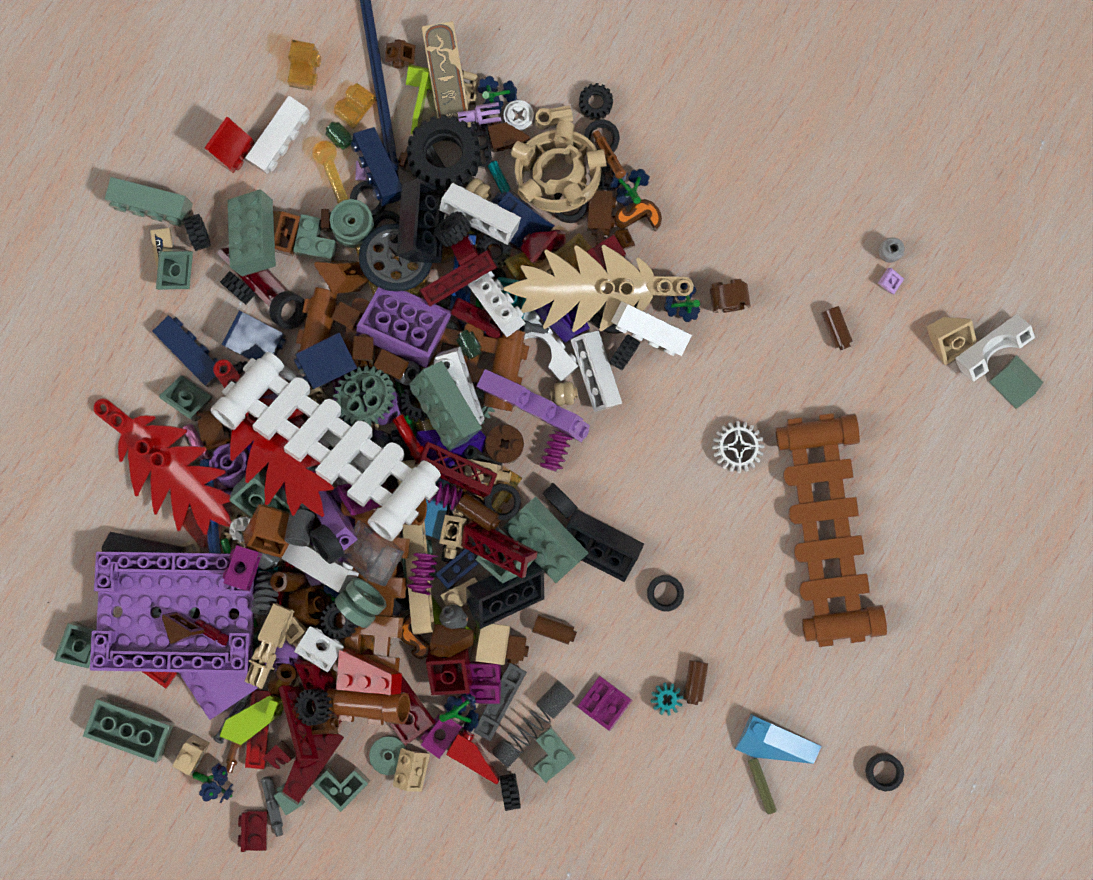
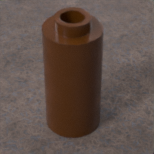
[821,306,853,351]
[456,494,500,531]
[270,572,308,592]
[532,614,577,645]
[683,660,709,705]
[268,664,296,696]

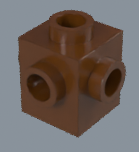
[385,39,416,69]

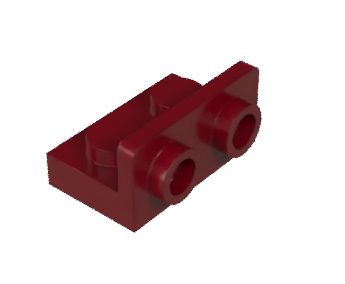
[238,810,268,852]

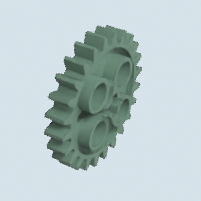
[333,366,396,427]

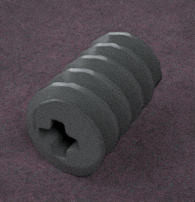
[251,571,279,615]

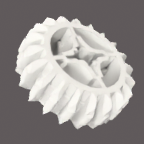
[712,421,764,473]

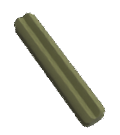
[748,758,777,814]

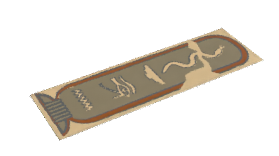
[422,21,471,128]

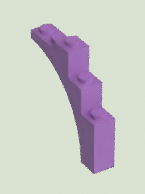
[476,369,590,443]

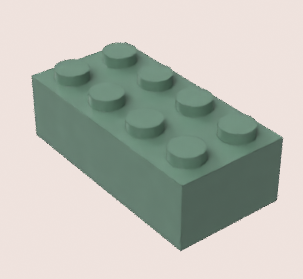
[105,177,193,227]
[227,189,276,276]
[409,361,482,451]
[229,469,317,525]
[503,496,588,583]
[83,697,175,763]

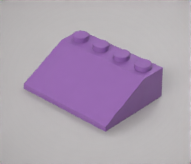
[356,287,452,368]
[179,672,258,720]

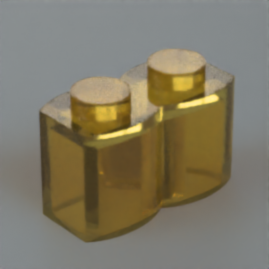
[334,83,376,129]

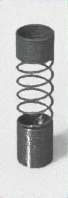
[284,465,319,547]
[492,680,575,767]

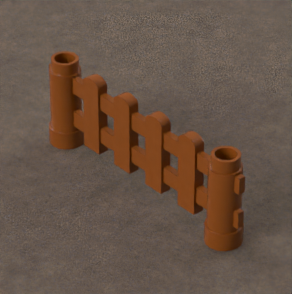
[294,287,530,412]
[776,413,887,647]
[327,489,427,726]

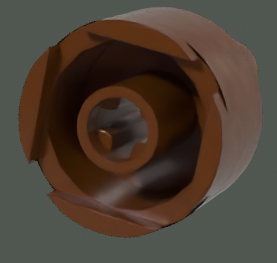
[709,279,751,313]
[197,411,231,451]
[485,425,524,464]
[288,585,333,628]

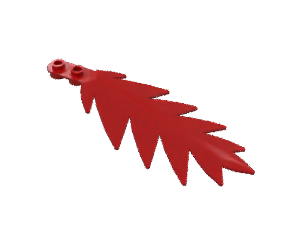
[213,359,334,517]
[94,398,232,535]

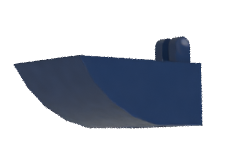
[491,189,555,249]

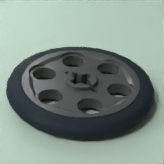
[358,224,432,292]

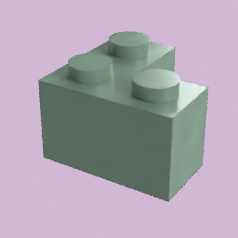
[293,214,338,261]
[533,726,576,783]
[313,767,370,812]

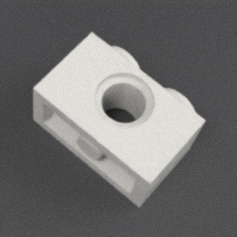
[294,626,344,672]

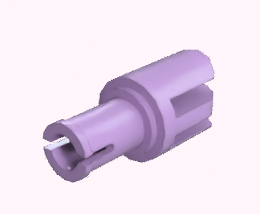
[458,102,501,125]

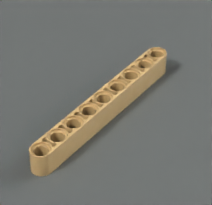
[398,460,434,634]

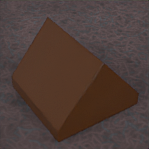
[613,228,635,251]

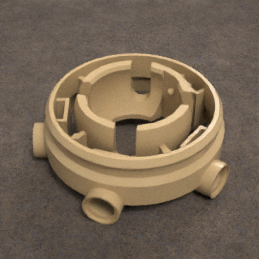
[511,120,606,213]

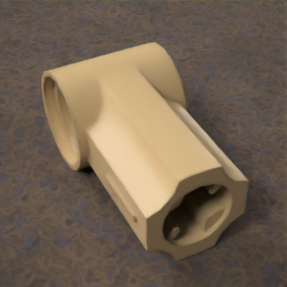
[534,105,573,130]

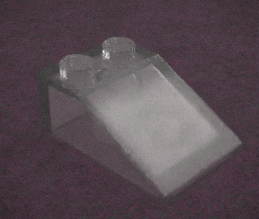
[342,520,404,586]

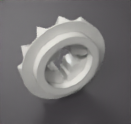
[504,100,534,130]
[229,517,251,544]

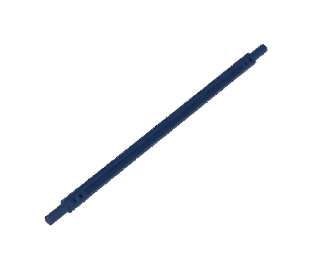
[360,0,399,178]

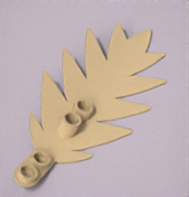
[504,245,694,332]

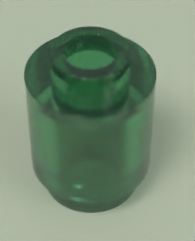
[325,122,353,150]
[456,330,482,360]

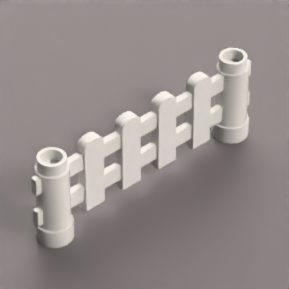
[211,352,441,541]

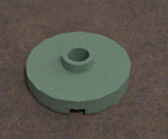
[369,736,407,775]

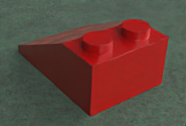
[204,117,255,173]
[446,730,500,785]

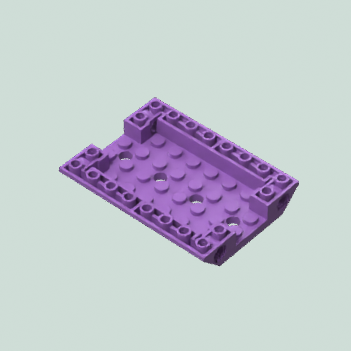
[90,552,256,673]

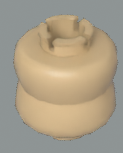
[463,178,492,201]
[550,382,578,406]

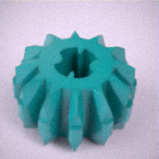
[650,682,683,716]

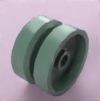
[330,199,375,248]
[335,578,387,628]

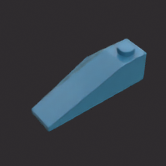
[735,714,821,764]

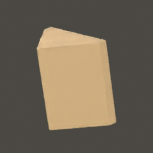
[470,623,510,665]

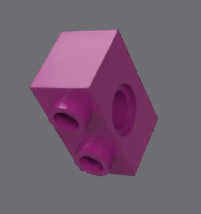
[223,545,262,591]
[420,712,463,759]

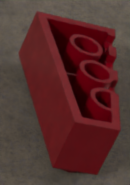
[282,733,344,805]

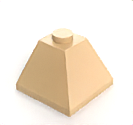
[927,317,977,365]

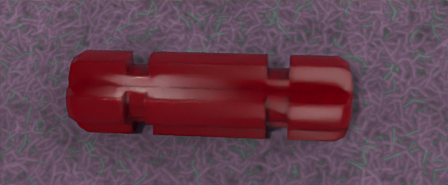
[195,619,229,645]

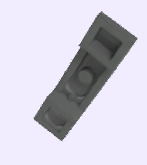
[474,663,527,741]

